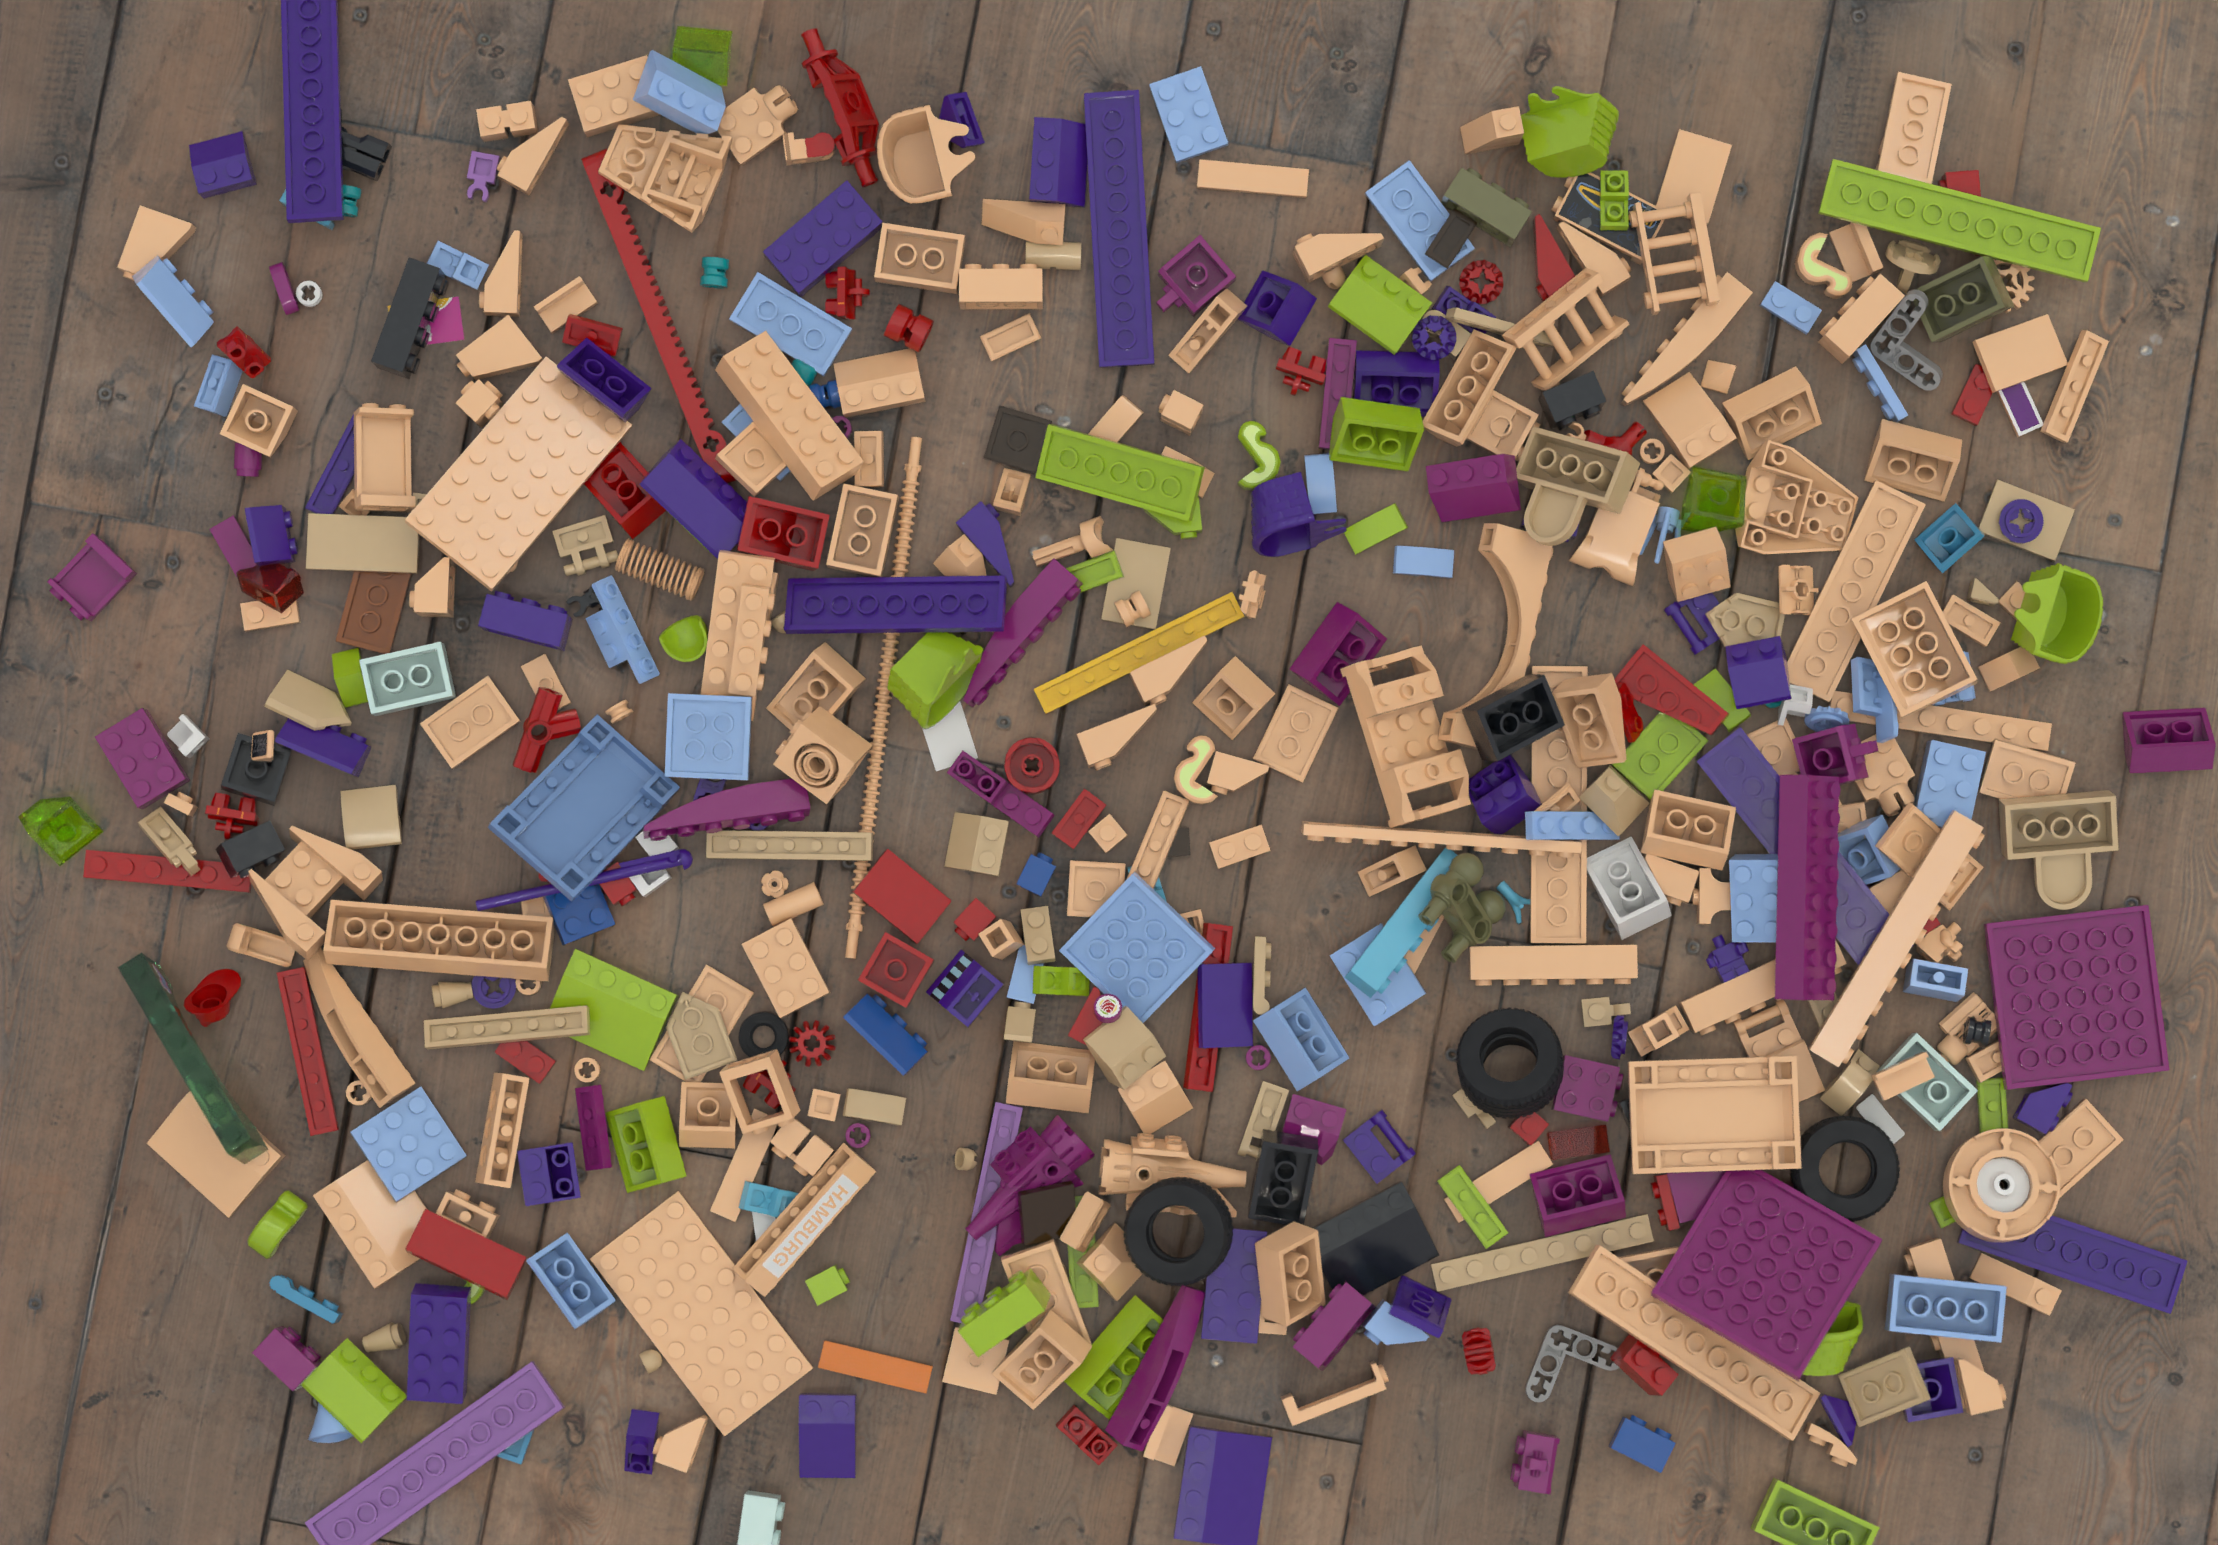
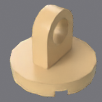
[1885,240,1941,293]

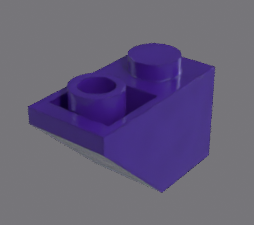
[2012,1083,2073,1134]
[624,1409,659,1475]

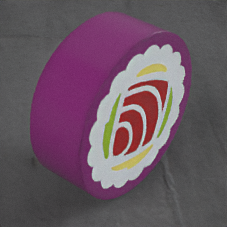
[1094,994,1122,1023]

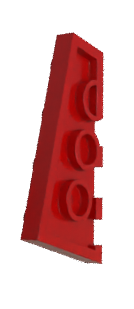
[1614,644,1729,736]

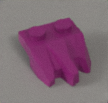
[1282,1094,1347,1166]

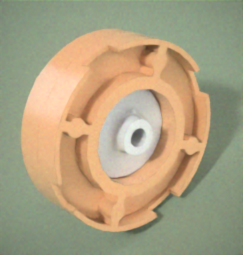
[1943,1128,2060,1243]

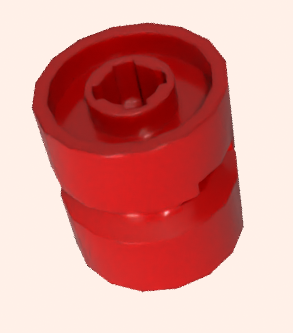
[884,304,934,353]

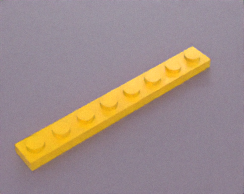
[1033,592,1244,714]

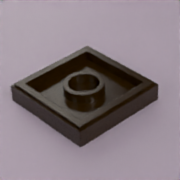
[984,405,1052,474]
[1018,1181,1076,1246]

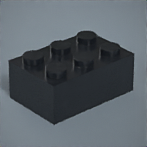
[1462,674,1565,761]
[1248,1129,1318,1225]

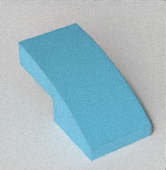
[739,1181,799,1217]

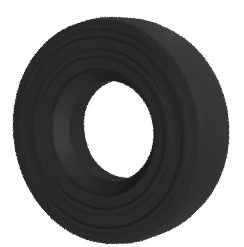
[739,1012,789,1057]

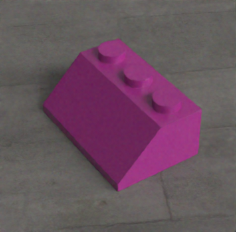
[1426,454,1521,522]
[1290,602,1387,706]
[2122,708,2216,773]
[1530,1154,1626,1237]
[1293,1282,1376,1371]

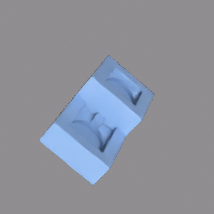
[427,241,489,290]
[1304,453,1337,514]
[1393,546,1454,578]
[1007,945,1044,1004]

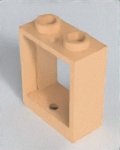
[719,1049,800,1135]

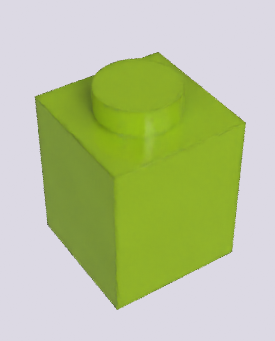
[805,1265,850,1306]

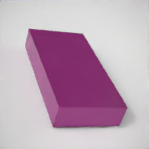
[209,515,259,578]

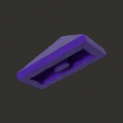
[939,92,985,148]
[1818,1394,1856,1447]

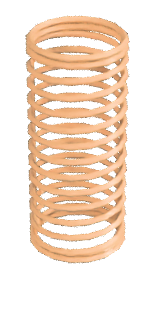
[615,538,705,601]

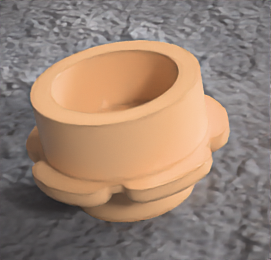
[761,870,789,898]

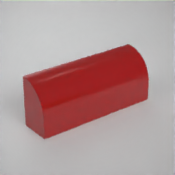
[405,1209,526,1300]

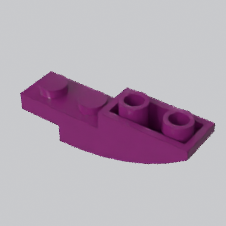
[947,750,1055,838]

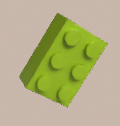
[958,1268,1051,1357]

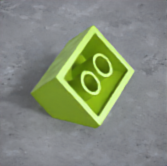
[1328,254,1432,355]
[1329,397,1424,471]
[605,1096,687,1193]
[301,1338,407,1443]

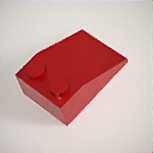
[584,442,666,539]
[737,496,830,571]

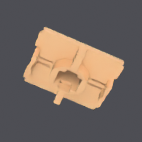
[1778,564,1818,615]
[1239,570,1266,619]
[1938,992,1997,1056]

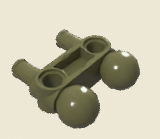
[1418,853,1506,963]

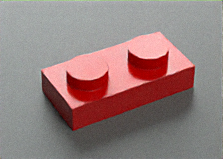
[562,314,623,357]
[1951,364,1992,426]
[1052,788,1107,850]
[495,1041,557,1084]
[1650,1173,1680,1231]

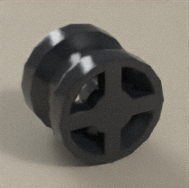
[1963,1016,1991,1047]

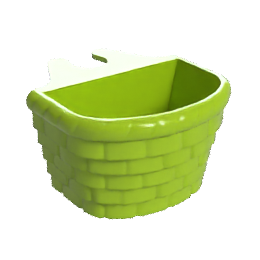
[1521,86,1619,178]
[2011,563,2103,664]
[887,632,983,729]
[1802,1301,1863,1376]

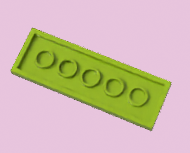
[1035,424,1205,521]

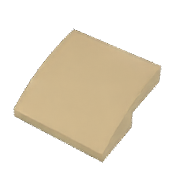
[340,785,402,850]

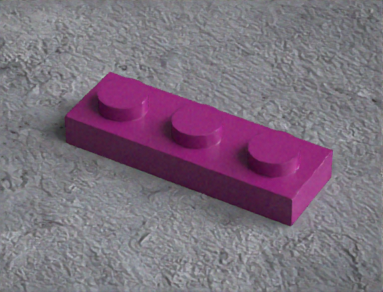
[575,1085,612,1171]

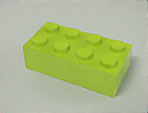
[1751,1478,1879,1545]

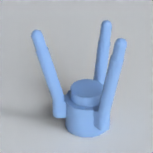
[1639,506,1683,564]

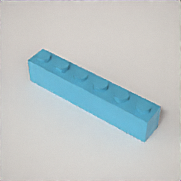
[1344,847,1457,998]

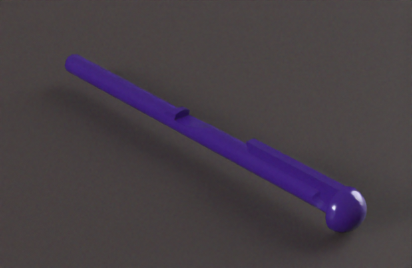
[476,849,693,911]

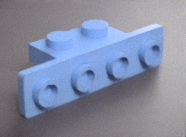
[585,575,659,684]
[1851,657,1899,743]

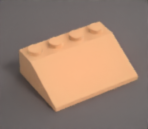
[1851,581,1978,718]
[147,1081,286,1218]
[313,1160,428,1289]

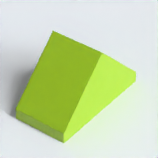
[332,648,368,708]

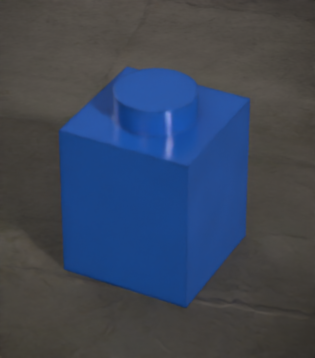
[1016,852,1056,897]

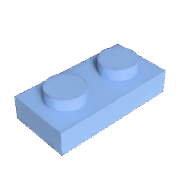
[1760,281,1822,335]

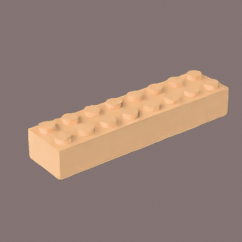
[323,900,555,981]

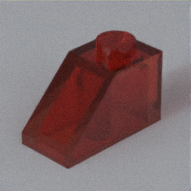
[236,563,304,613]

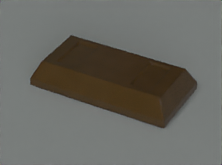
[1425,208,1477,269]

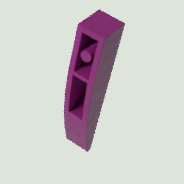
[963,558,1083,708]
[643,778,810,841]
[1105,1285,1205,1452]

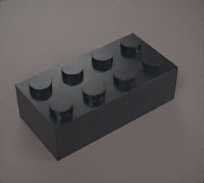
[371,257,448,379]

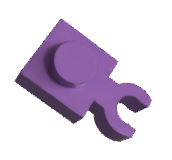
[467,151,500,202]

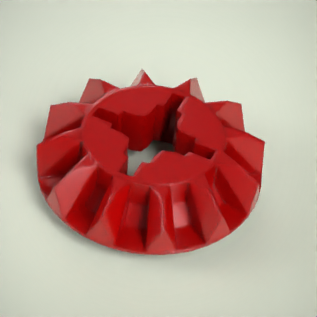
[1459,260,1504,304]

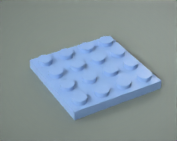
[1059,872,1215,1023]

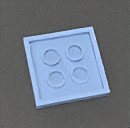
[665,693,752,780]
[350,1087,467,1202]

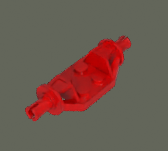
[801,28,879,187]

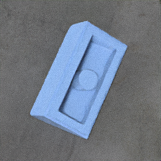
[194,354,243,417]

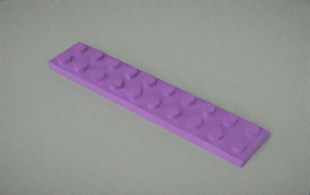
[305,1361,565,1545]

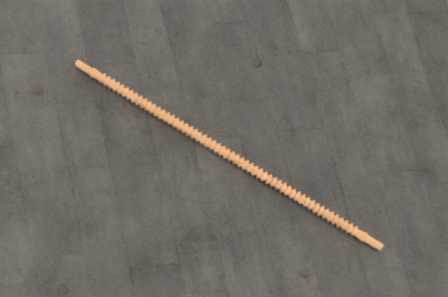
[845,437,922,959]

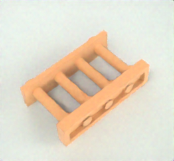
[1629,192,1720,315]
[1502,268,1630,391]

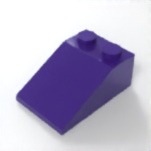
[799,1393,857,1478]

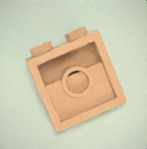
[1466,390,1541,462]

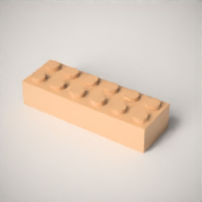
[715,331,864,501]

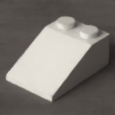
[1587,837,1672,940]

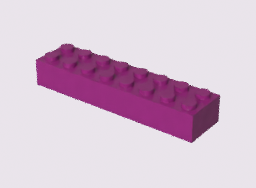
[1775,775,1841,1000]

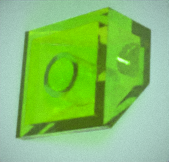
[1681,466,1746,532]
[18,796,103,866]

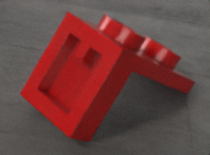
[1616,682,1644,743]

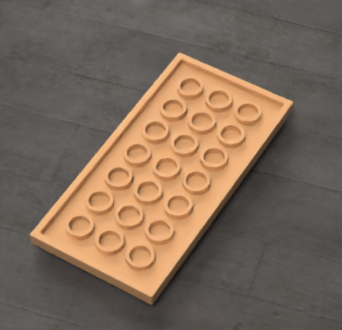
[405,357,632,592]
[590,1191,814,1436]

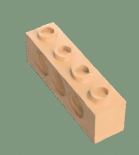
[475,1072,529,1188]

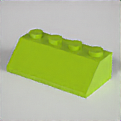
[1064,1295,1164,1420]

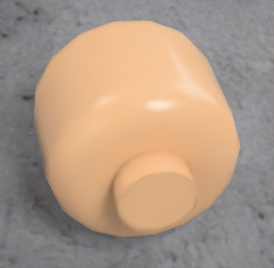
[1937,1034,1968,1065]

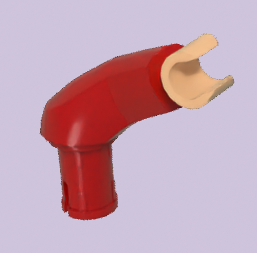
[1566,421,1647,455]

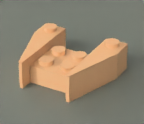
[248,826,383,961]

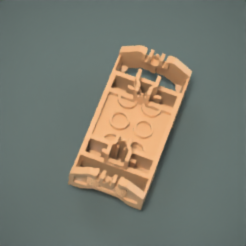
[1340,645,1471,829]

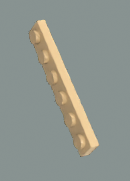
[706,830,873,861]
[424,1006,590,1050]

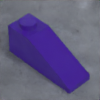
[956,501,1014,588]

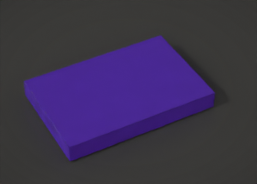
[1198,963,1253,1048]
[1388,1275,1451,1338]

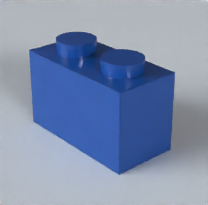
[1609,1415,1676,1473]

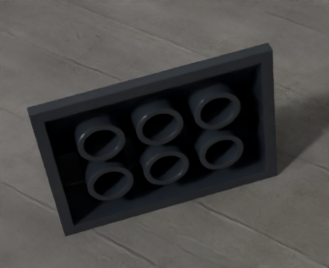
[1312,1181,1439,1296]

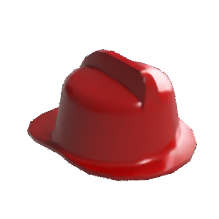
[184,969,241,1027]

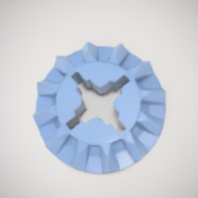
[1804,705,1849,732]

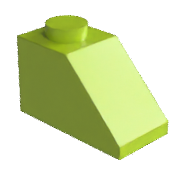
[1144,497,1202,539]

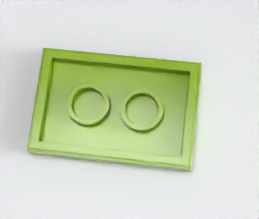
[1612,712,1709,801]

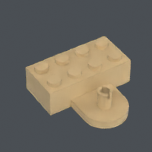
[1516,426,1640,546]
[1999,790,2119,910]

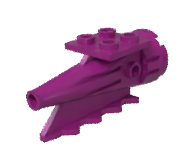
[965,1115,1095,1256]

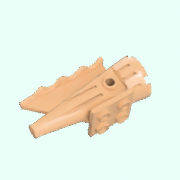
[1099,1133,1247,1217]

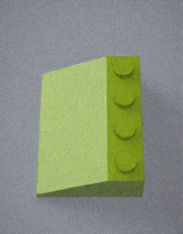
[550,949,679,1071]

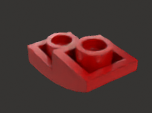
[1056,1405,1118,1465]

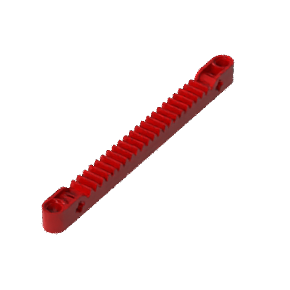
[581,148,736,484]

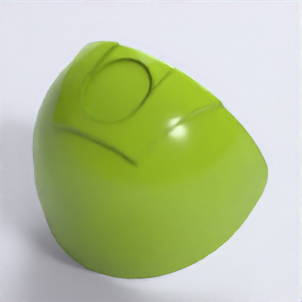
[659,615,708,662]

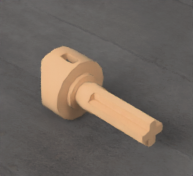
[1032,516,1113,567]

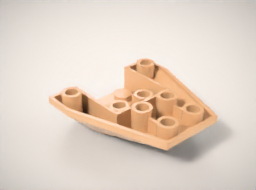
[1734,440,1858,554]

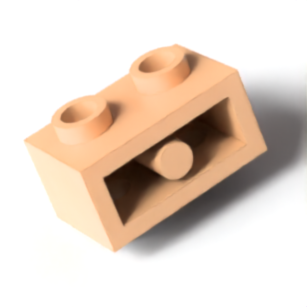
[456,379,504,429]
[436,1189,500,1239]

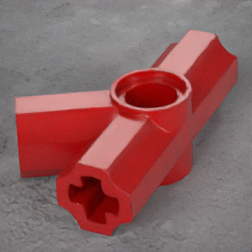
[512,687,581,773]

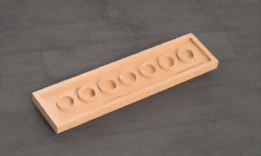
[1787,480,1926,703]

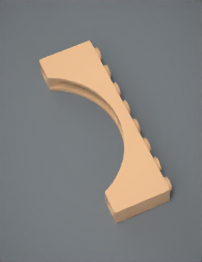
[1438,523,1553,750]

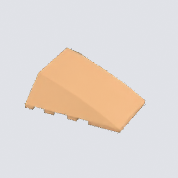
[598,124,732,233]

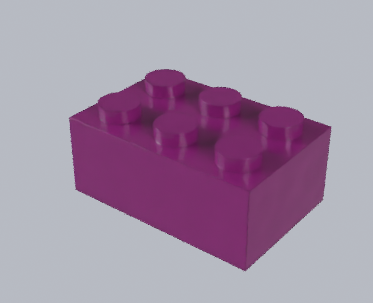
[95,708,191,809]

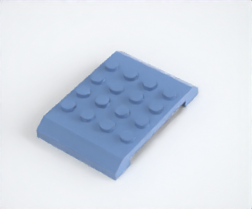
[488,714,680,901]

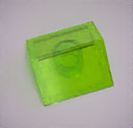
[673,26,732,86]

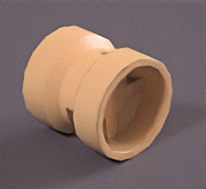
[1114,590,1151,627]

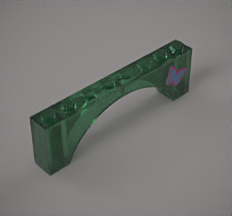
[118,952,268,1164]

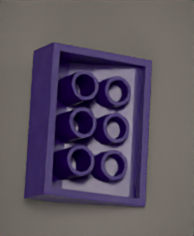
[1173,1425,1272,1545]

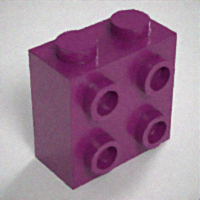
[1551,1055,1623,1122]

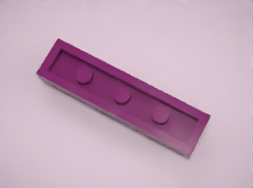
[1319,338,1357,450]

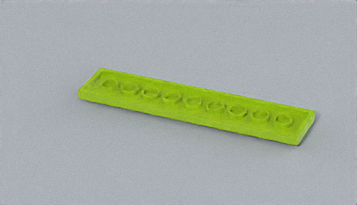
[1818,159,2101,283]

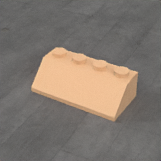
[1423,329,1516,447]

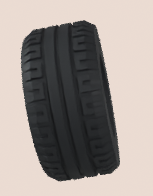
[1456,1008,1564,1119]
[1790,1116,1900,1222]
[1123,1177,1233,1286]

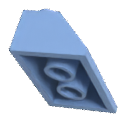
[633,50,726,134]
[132,255,214,347]
[1330,923,1426,1026]
[1253,988,1349,1091]
[526,1232,616,1329]

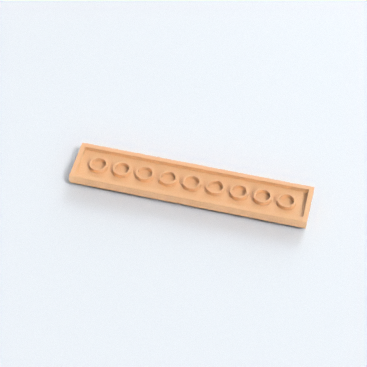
[1530,666,1588,944]
[1568,1245,1820,1441]

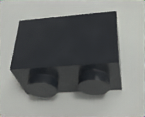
[216,820,285,879]

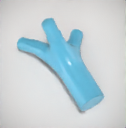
[1496,881,1530,924]

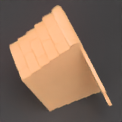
[877,105,975,204]

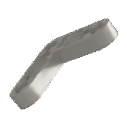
[1871,290,1943,391]
[1525,1325,1619,1402]

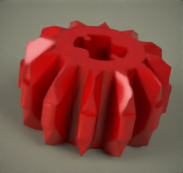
[789,1020,836,1067]
[1462,1327,1496,1375]

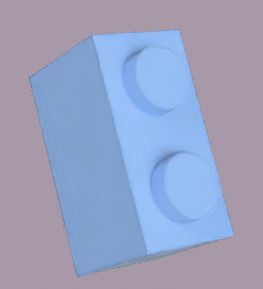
[1903,959,1968,1002]

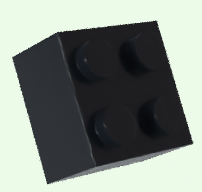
[1538,371,1606,431]
[221,733,292,806]

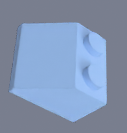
[1838,815,1900,885]
[1362,1299,1429,1345]

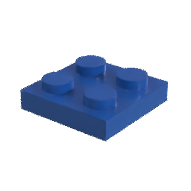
[543,884,615,946]

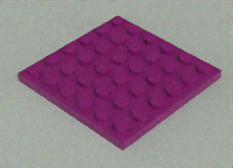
[1984,905,2169,1090]
[1651,1170,1883,1381]

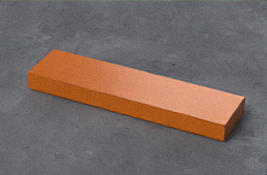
[818,1340,933,1394]

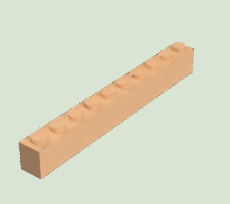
[1809,810,1985,1067]

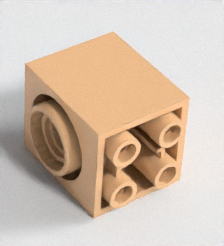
[773,706,873,804]

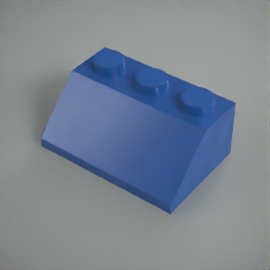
[843,994,928,1076]

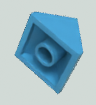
[1914,503,1985,573]

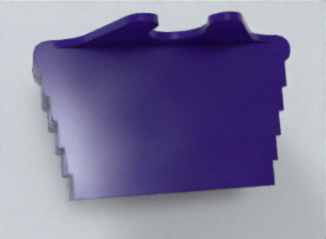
[1251,472,1347,557]

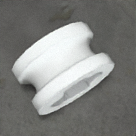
[296,281,323,307]

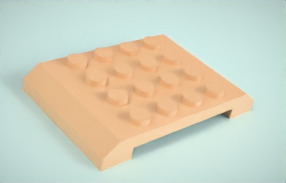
[1628,1056,1801,1174]

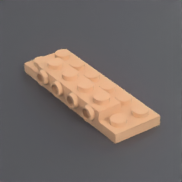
[701,550,775,721]

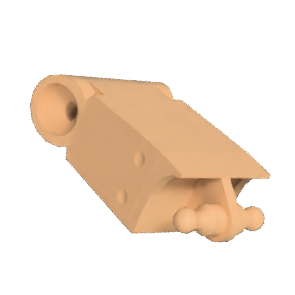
[1569,468,1664,586]

